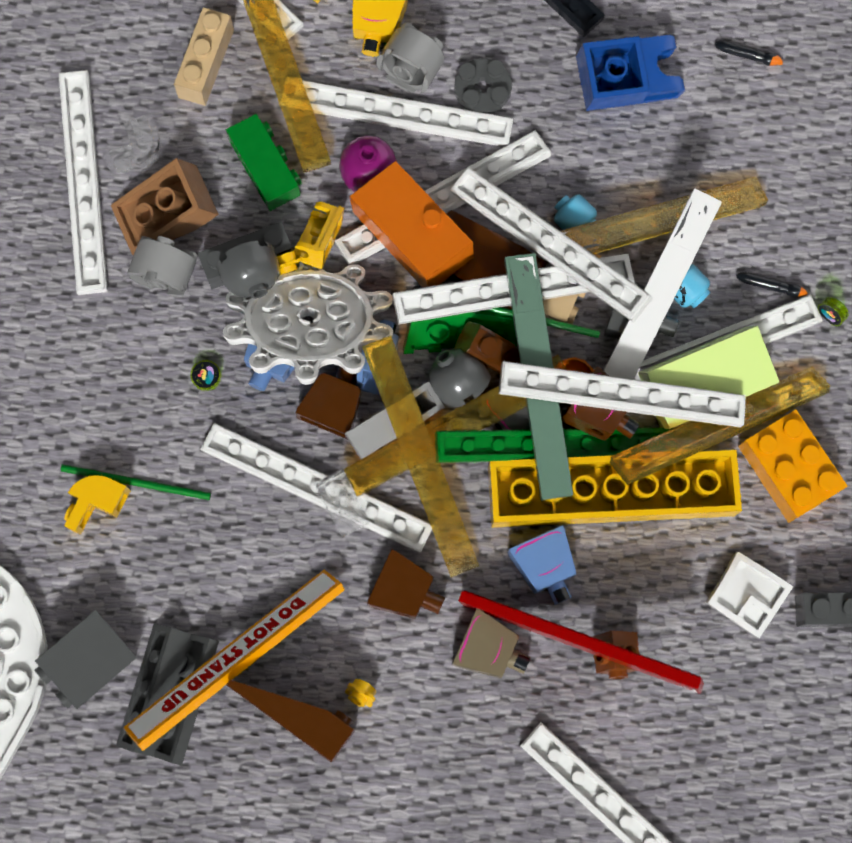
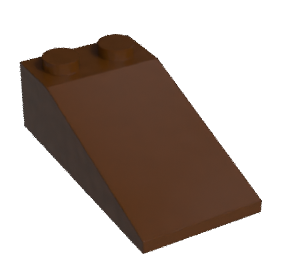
[446,210,547,309]
[226,680,356,762]

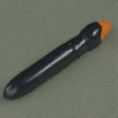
[715,41,783,66]
[736,272,808,297]

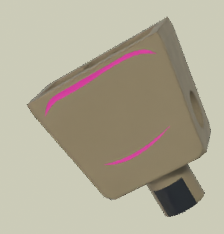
[452,609,531,678]

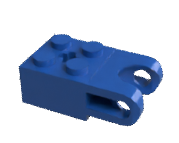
[576,35,686,111]

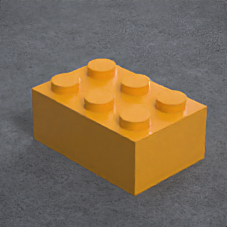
[738,409,848,523]

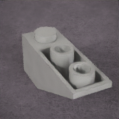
[344,381,444,459]

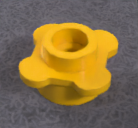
[277,251,303,275]
[345,679,376,707]

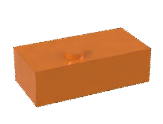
[350,161,474,288]

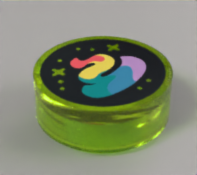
[817,297,849,326]
[190,360,222,391]

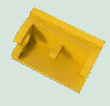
[293,202,344,269]

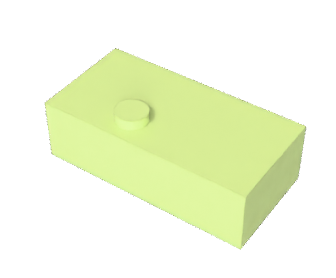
[638,326,779,429]

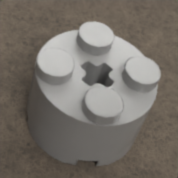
[377,23,444,94]
[127,236,198,297]

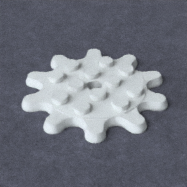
[223,262,393,385]

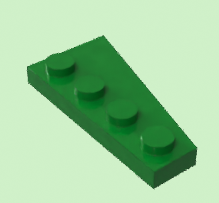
[403,310,517,354]

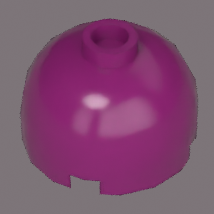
[339,135,397,192]

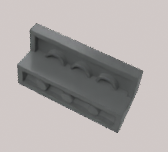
[116,624,219,765]

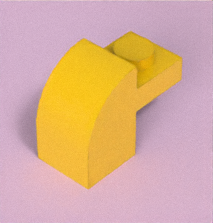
[64,475,131,535]

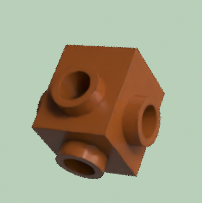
[593,630,640,679]

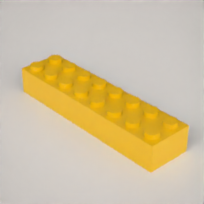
[488,450,742,528]

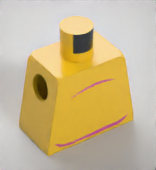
[353,0,408,57]

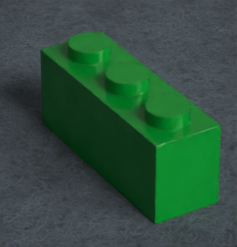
[225,113,302,212]

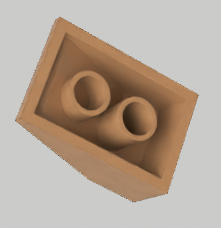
[111,158,219,255]

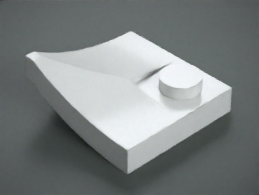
[705,551,793,638]

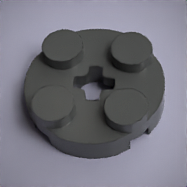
[454,58,512,114]

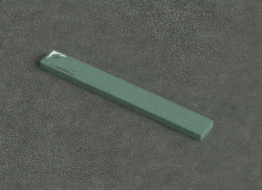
[504,253,573,501]

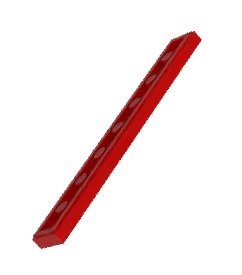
[458,590,704,694]

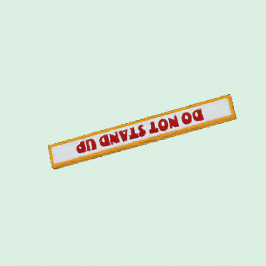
[123,569,345,751]

